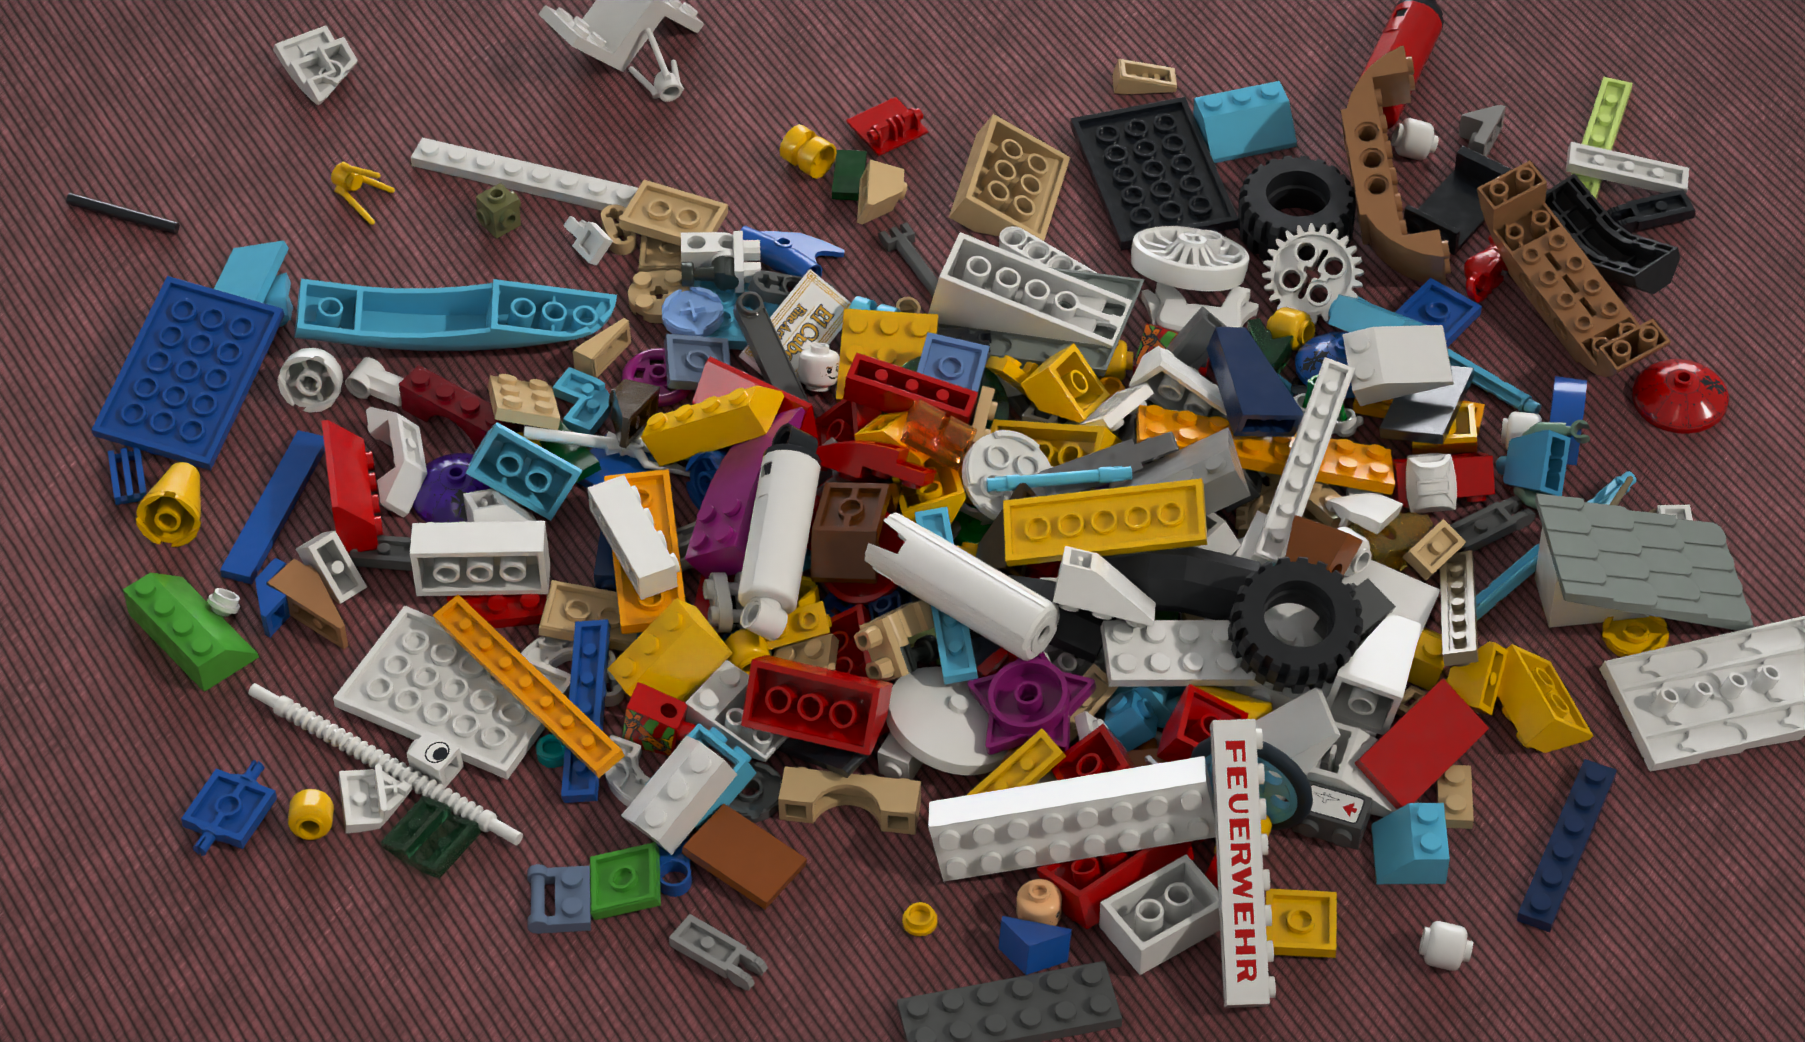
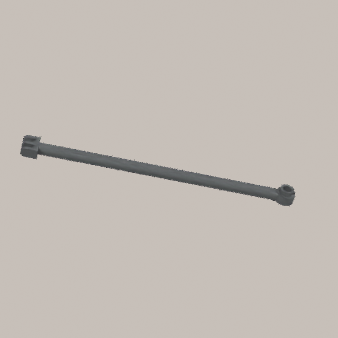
[878,222,1030,419]

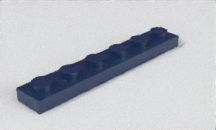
[1517,759,1617,932]

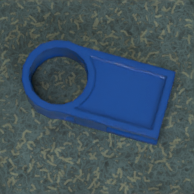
[657,835,692,897]

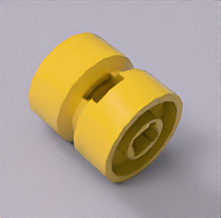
[779,125,837,179]

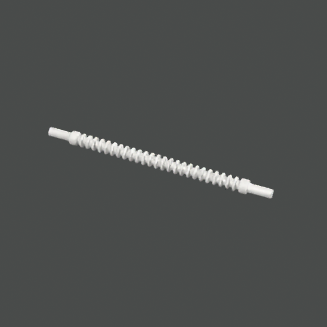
[248,683,523,845]

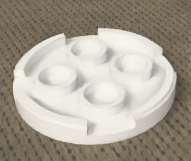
[962,430,1053,520]

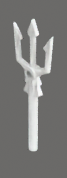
[523,426,690,477]

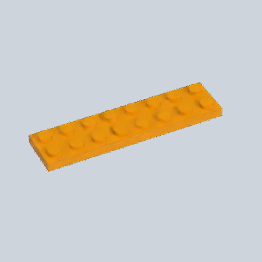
[1136,405,1395,495]

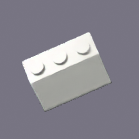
[1128,346,1229,421]
[621,735,738,855]

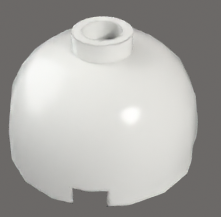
[277,348,343,413]

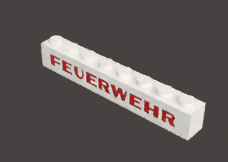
[1210,719,1276,1008]

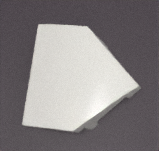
[1325,493,1403,534]
[339,763,412,833]

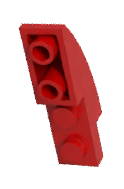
[815,440,936,489]

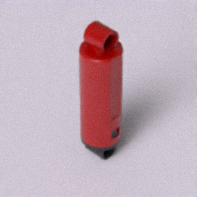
[1348,0,1444,129]

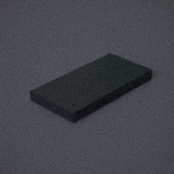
[1379,365,1474,445]

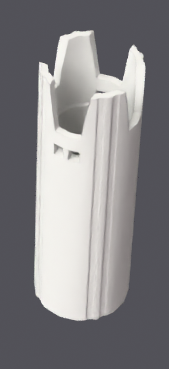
[865,512,1060,661]

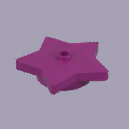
[967,652,1097,755]

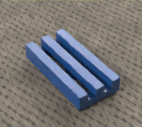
[108,446,147,505]

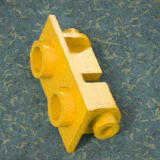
[764,601,832,650]

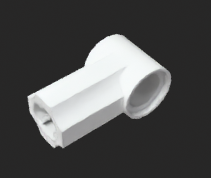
[345,357,404,406]

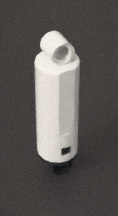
[738,423,822,641]

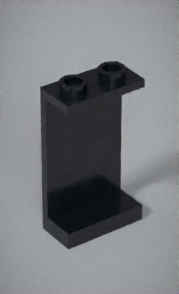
[1403,146,1512,255]

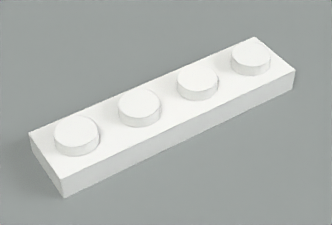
[1566,142,1689,193]

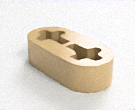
[601,204,636,255]

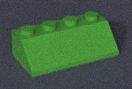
[123,573,259,692]

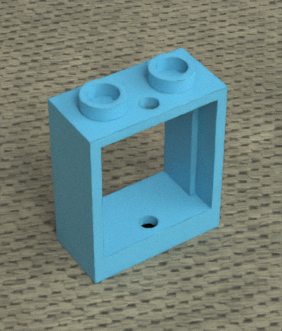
[1328,294,1426,332]
[645,723,757,831]

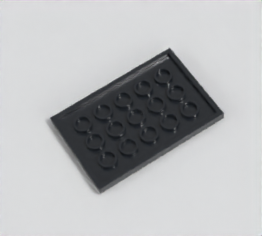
[1070,97,1238,251]

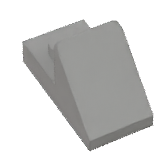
[1459,105,1506,157]

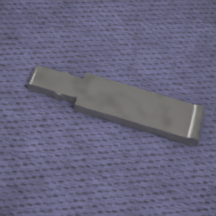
[1038,431,1179,496]

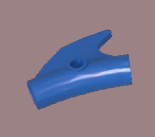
[740,226,845,278]

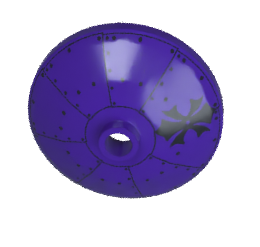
[412,453,491,523]

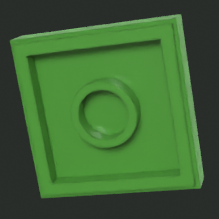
[590,842,661,920]

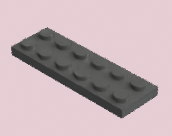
[897,961,1122,1042]

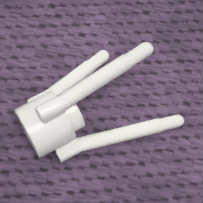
[628,28,684,102]

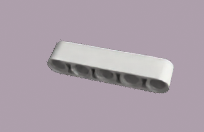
[999,226,1097,273]

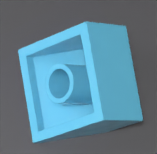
[1371,803,1450,884]

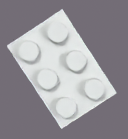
[1099,854,1220,975]

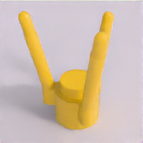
[331,162,395,225]

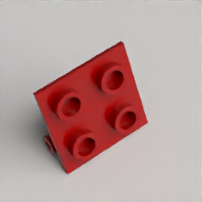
[846,97,929,156]

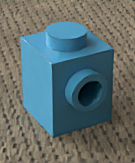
[1104,689,1159,752]

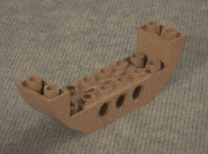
[1341,46,1451,286]
[1477,160,1671,377]

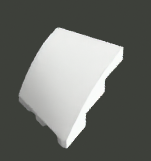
[273,26,358,105]

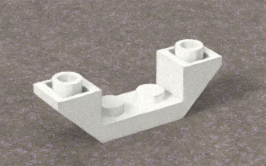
[366,407,427,518]

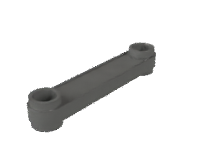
[733,291,810,403]

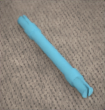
[986,466,1132,492]

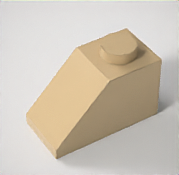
[857,159,907,224]

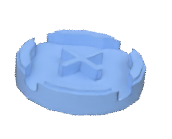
[662,287,724,337]

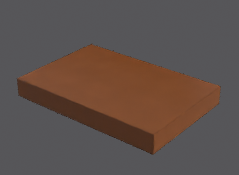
[682,804,807,909]

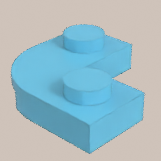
[552,367,612,435]

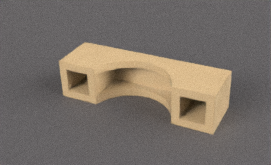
[778,766,921,835]

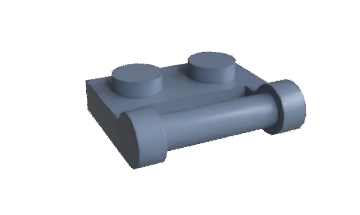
[527,864,591,934]

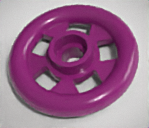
[621,348,692,407]

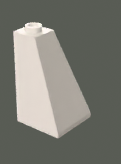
[1326,613,1422,735]

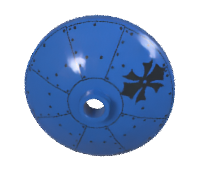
[1295,332,1355,398]

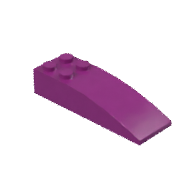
[685,407,805,579]

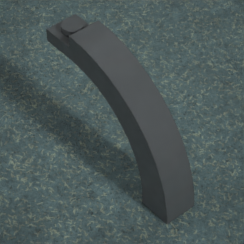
[1118,306,1226,465]

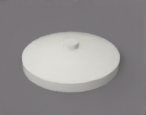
[886,667,1009,775]

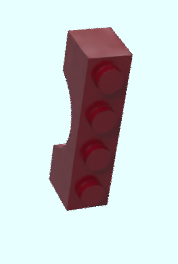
[399,365,519,450]

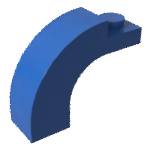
[1549,376,1587,466]

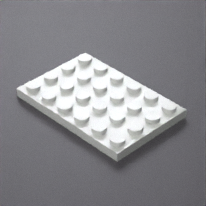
[333,606,571,780]

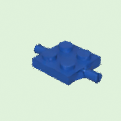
[181,760,277,856]

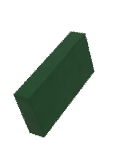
[832,150,867,201]

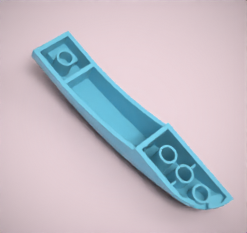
[294,278,617,351]

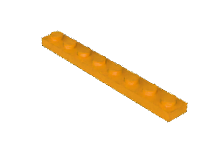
[433,595,625,778]

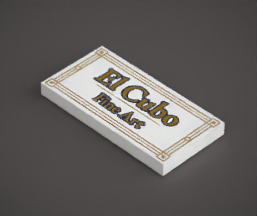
[739,269,851,381]

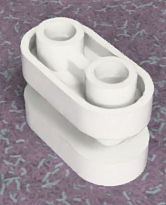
[703,572,745,633]

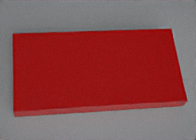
[1354,678,1490,810]

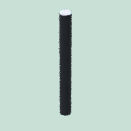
[66,193,180,234]

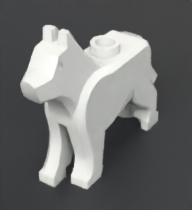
[1141,282,1259,360]

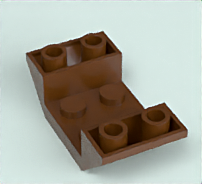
[811,482,902,584]

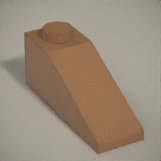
[267,559,348,649]

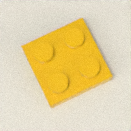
[1265,889,1337,958]

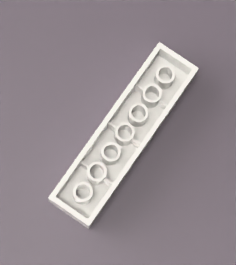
[928,756,1216,882]

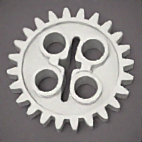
[1262,223,1364,325]

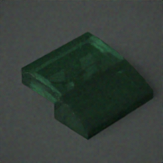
[380,796,482,879]

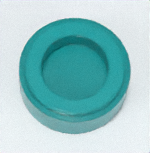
[536,734,565,768]

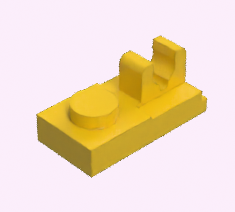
[985,355,1038,397]

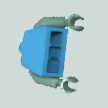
[1496,420,1590,509]

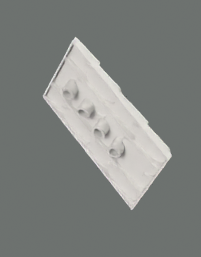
[1600,616,1805,772]

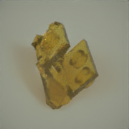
[1348,513,1433,571]

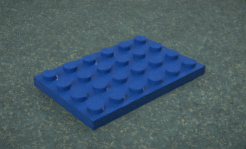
[91,276,285,470]

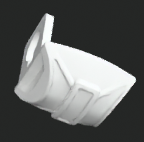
[1406,453,1457,514]

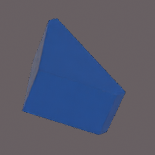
[998,916,1072,975]

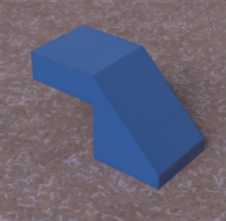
[255,558,290,637]

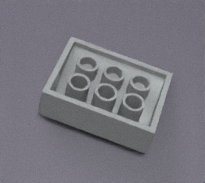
[1109,427,1251,516]

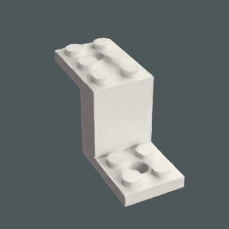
[538,0,704,72]

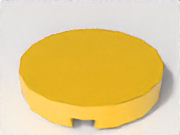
[1602,616,1669,657]

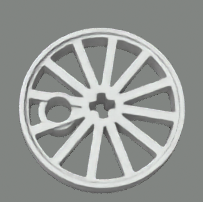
[1131,226,1249,291]

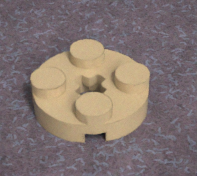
[628,269,690,323]

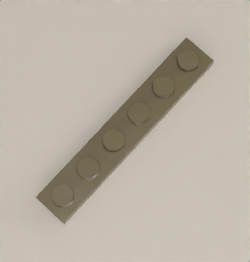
[1440,550,1479,667]

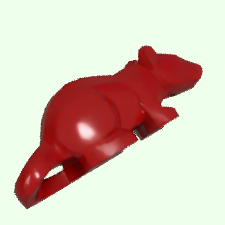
[1464,235,1508,302]

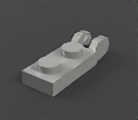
[669,914,768,991]

